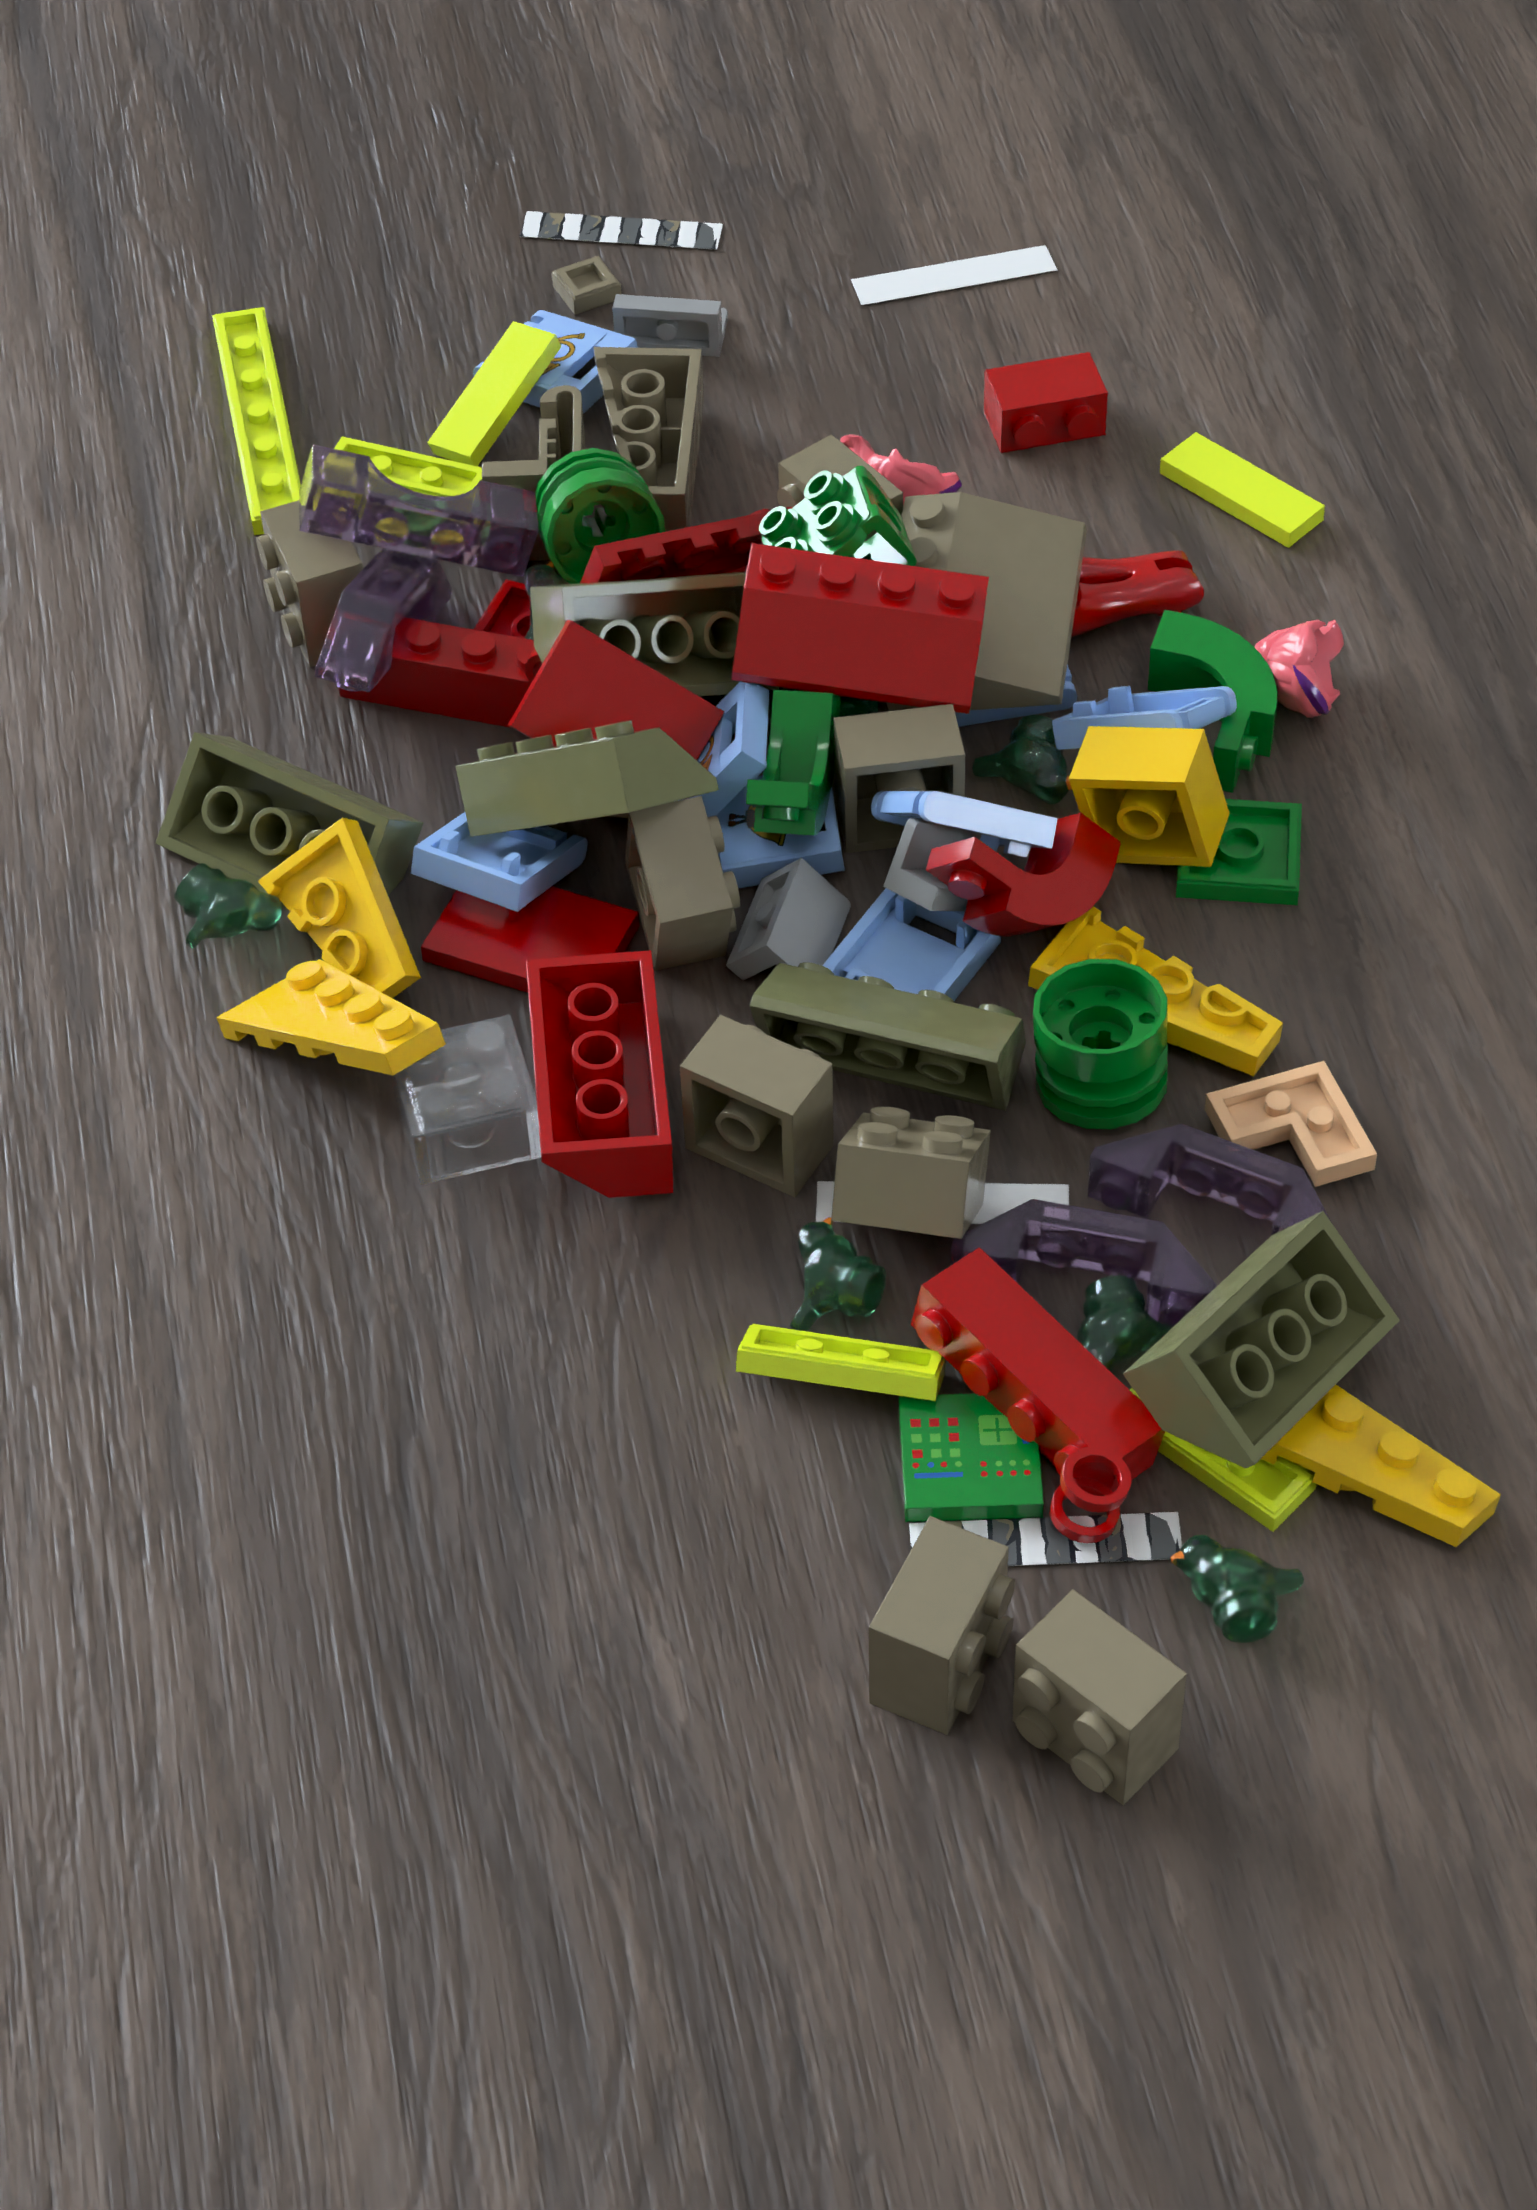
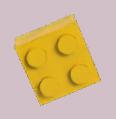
[1069,726,1230,867]

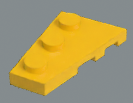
[258,817,421,998]

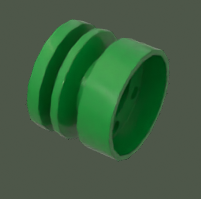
[532,448,666,584]
[1033,959,1168,1129]

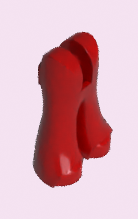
[1071,550,1204,638]

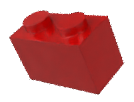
[984,352,1108,453]

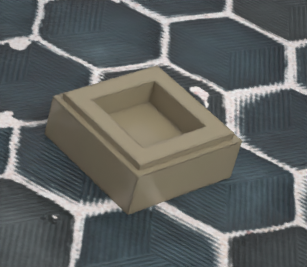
[552,256,621,315]

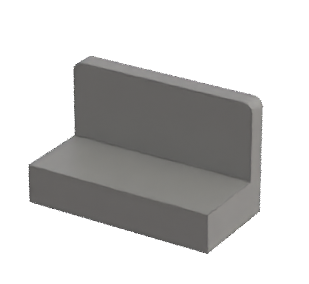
[612,294,728,357]
[883,818,982,911]
[726,858,851,980]

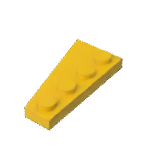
[1028,906,1283,1076]
[216,959,446,1076]
[1261,1384,1501,1547]

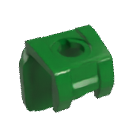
[759,466,917,566]

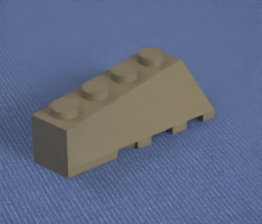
[593,347,704,531]

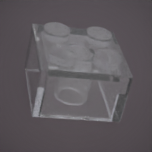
[391,1014,541,1185]

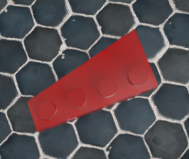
[580,506,792,583]

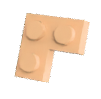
[1205,1061,1377,1187]

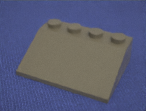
[886,492,1087,711]

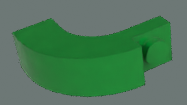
[1147,610,1277,793]
[746,690,841,836]

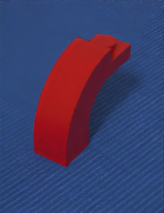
[926,812,1121,936]

